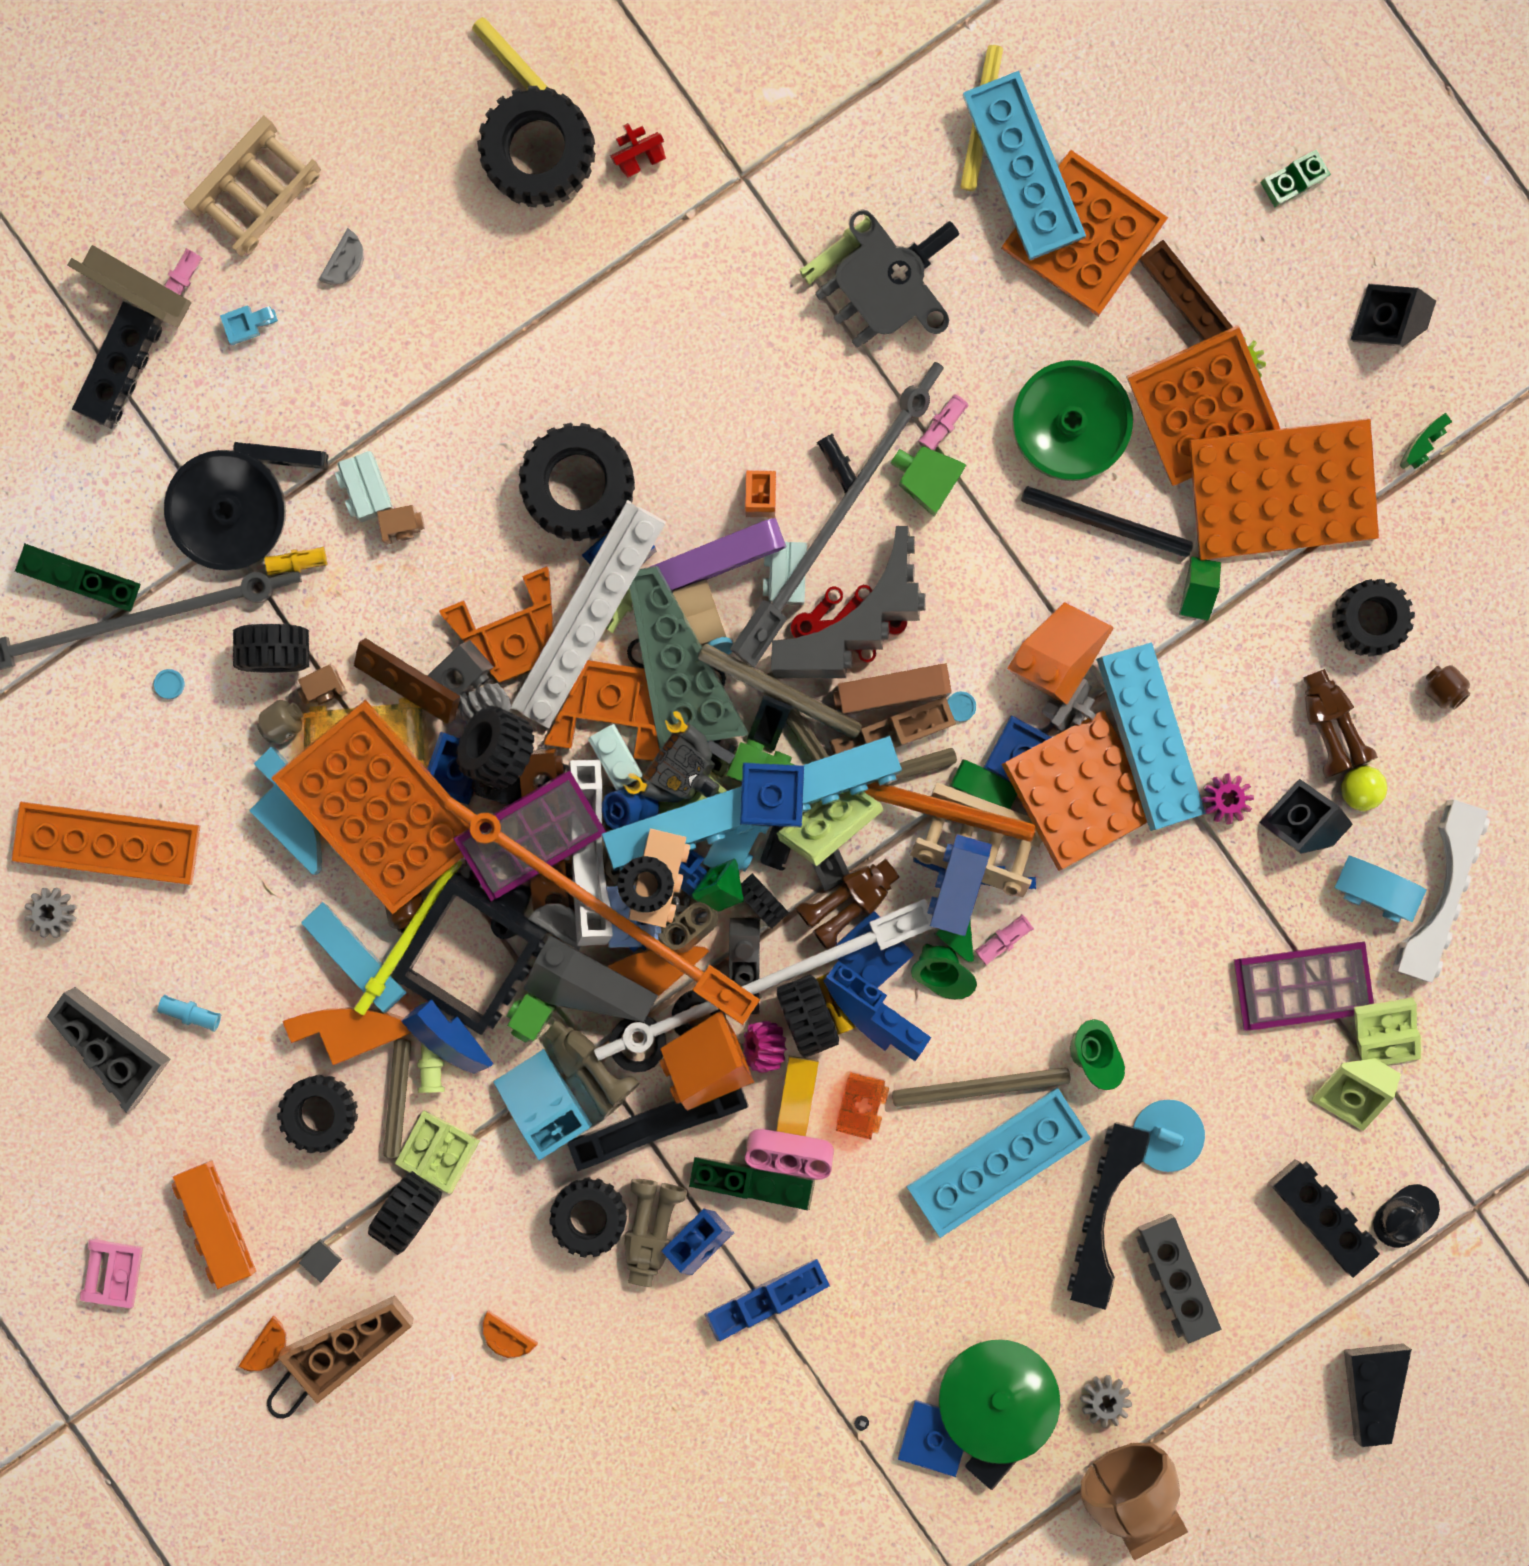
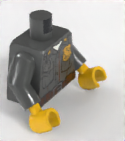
[623,711,720,803]

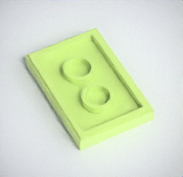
[777,791,883,866]

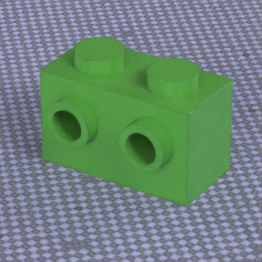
[507,993,556,1042]

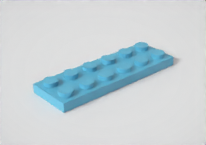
[962,70,1086,261]
[1096,642,1206,831]
[906,1087,1091,1238]

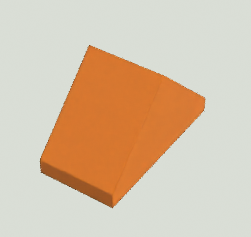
[745,470,776,518]

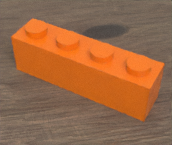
[172,1160,257,1289]

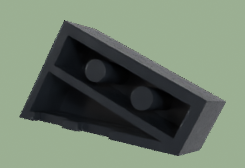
[1344,1343,1412,1447]

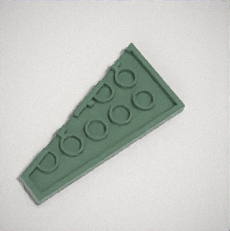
[629,566,749,749]

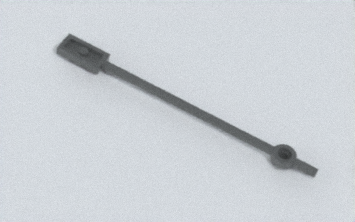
[730,362,944,668]
[0,571,302,670]

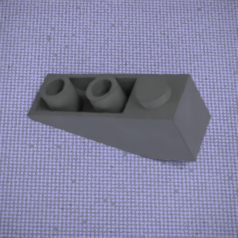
[729,918,760,1014]

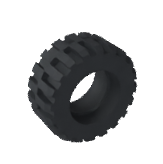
[477,86,596,208]
[519,423,635,541]

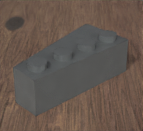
[47,987,171,1113]

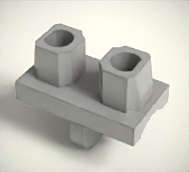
[1042,678,1096,732]

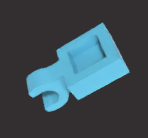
[220,305,278,345]

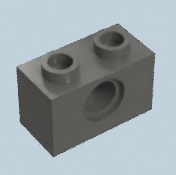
[427,640,494,706]

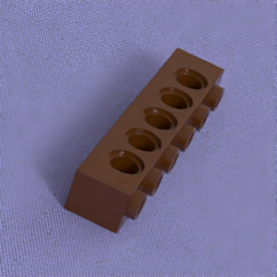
[520,749,575,934]

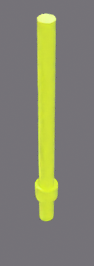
[354,860,463,1015]

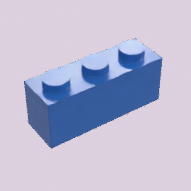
[927,834,992,936]

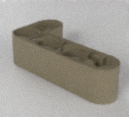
[605,859,718,953]

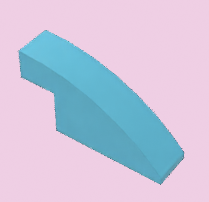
[249,747,322,875]

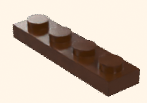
[1138,240,1233,341]
[353,638,461,724]

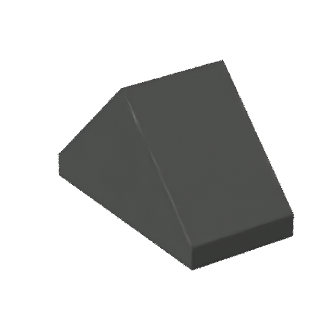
[811,849,849,891]

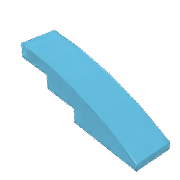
[301,902,407,1013]

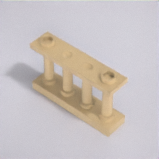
[183,115,321,257]
[910,782,1042,897]

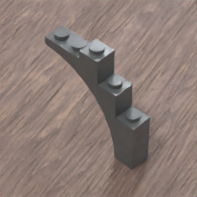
[771,526,926,678]

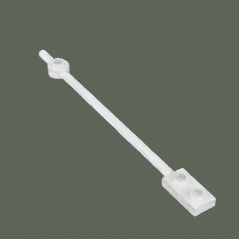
[594,899,934,1061]

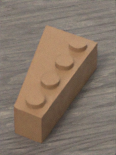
[278,1295,414,1404]

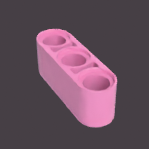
[745,1129,834,1180]

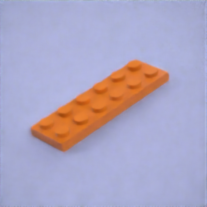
[12,802,201,885]

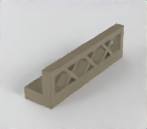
[67,245,192,328]

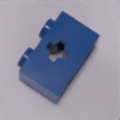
[662,1209,734,1275]

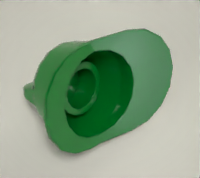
[911,943,977,1000]
[1069,1019,1125,1091]

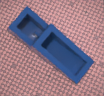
[401,1000,494,1074]

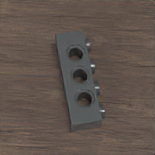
[1136,1213,1222,1344]

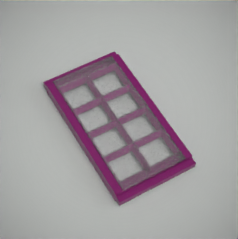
[453,770,606,901]
[1233,941,1374,1031]

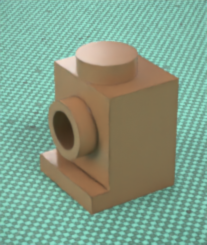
[377,505,425,545]
[297,664,348,705]

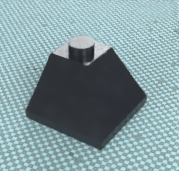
[1350,284,1436,347]
[1259,779,1353,854]

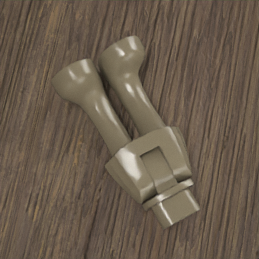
[545,1020,640,1118]
[624,1179,687,1287]

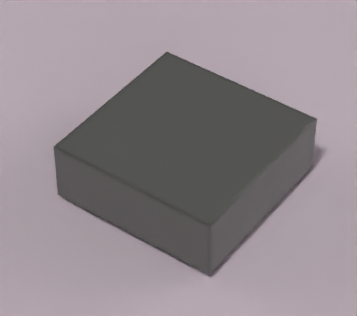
[299,1239,342,1283]

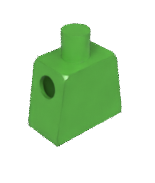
[890,446,966,517]

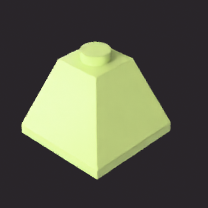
[1311,1059,1401,1131]

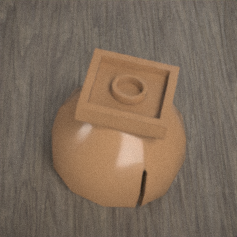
[1081,1443,1188,1561]

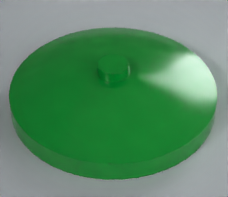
[1012,360,1133,481]
[939,1339,1061,1463]

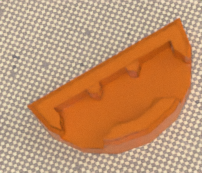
[483,1310,538,1358]
[238,1316,286,1371]

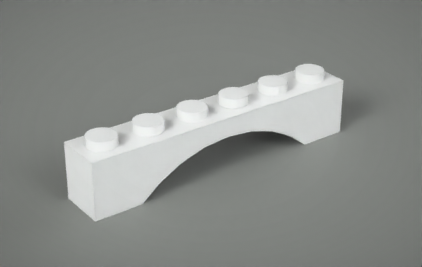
[565,760,613,946]
[1392,799,1490,983]

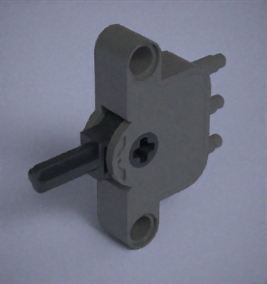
[815,209,960,348]

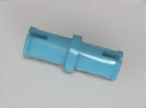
[157,995,222,1032]

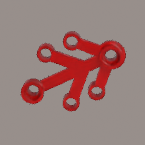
[791,585,907,663]

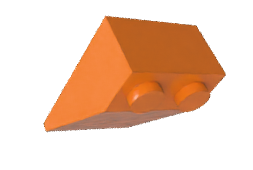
[1007,602,1114,705]

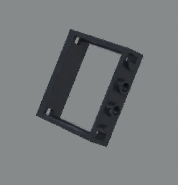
[391,872,548,1036]

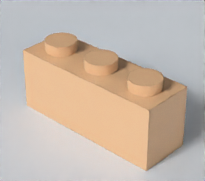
[628,828,690,928]

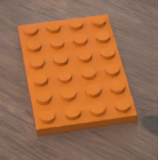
[1189,418,1379,560]
[271,699,480,914]

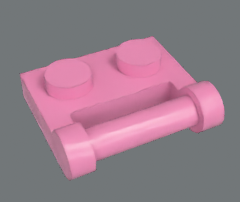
[80,1239,143,1308]

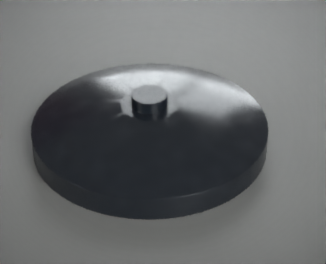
[164,449,286,571]

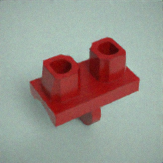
[610,123,666,178]

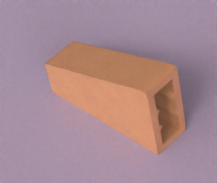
[833,663,952,715]

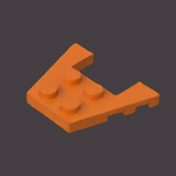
[439,566,554,683]
[545,660,660,761]

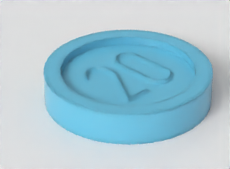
[707,637,733,655]
[154,669,185,699]
[947,691,976,722]

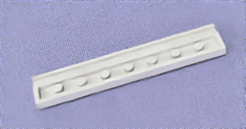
[512,500,666,729]

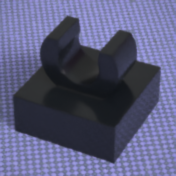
[708,739,735,778]

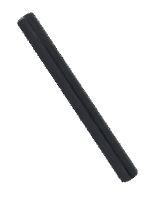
[1021,486,1193,557]

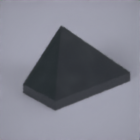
[747,695,792,751]

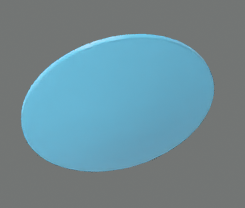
[1134,1099,1205,1172]

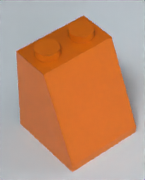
[660,1011,754,1111]

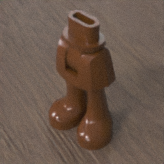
[1303,669,1378,778]
[795,859,900,950]

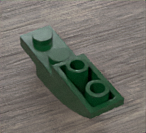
[14,543,141,612]
[689,1157,815,1211]

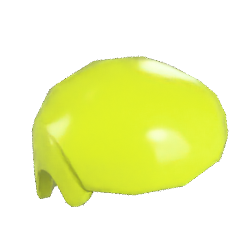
[1341,765,1388,811]

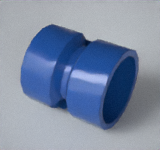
[602,786,659,829]

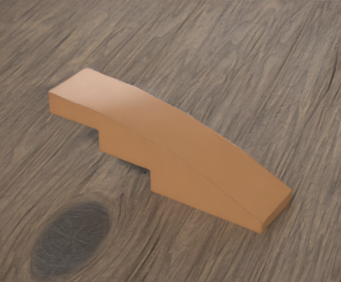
[829,697,956,755]

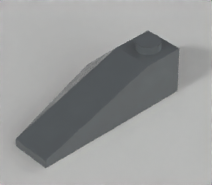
[523,936,658,1022]

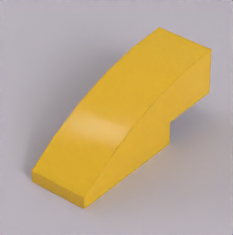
[776,1055,819,1136]

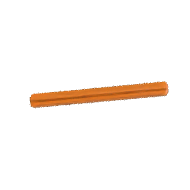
[864,782,1035,841]

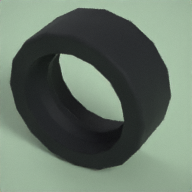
[609,1016,667,1073]

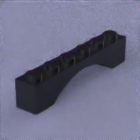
[567,1088,749,1172]
[1067,1122,1152,1310]

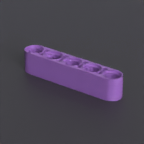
[650,518,786,593]

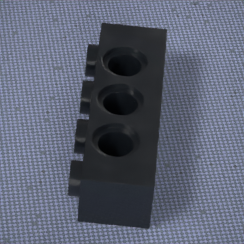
[72,301,162,429]
[1268,1159,1380,1278]

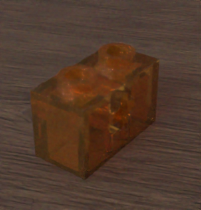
[835,1070,889,1140]

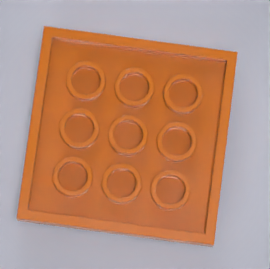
[1001,149,1168,317]
[1126,325,1281,486]
[1001,710,1147,871]

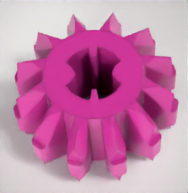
[1202,773,1254,824]
[742,1021,787,1073]

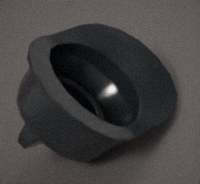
[1373,1184,1440,1248]

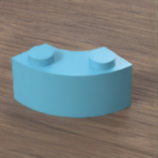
[703,826,770,872]
[1335,855,1427,923]

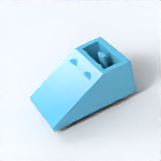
[493,1049,593,1161]

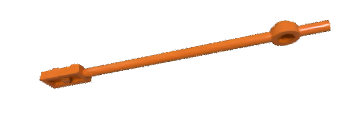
[444,797,760,1025]

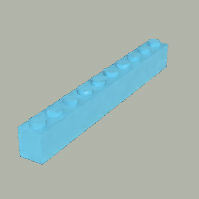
[602,736,902,871]

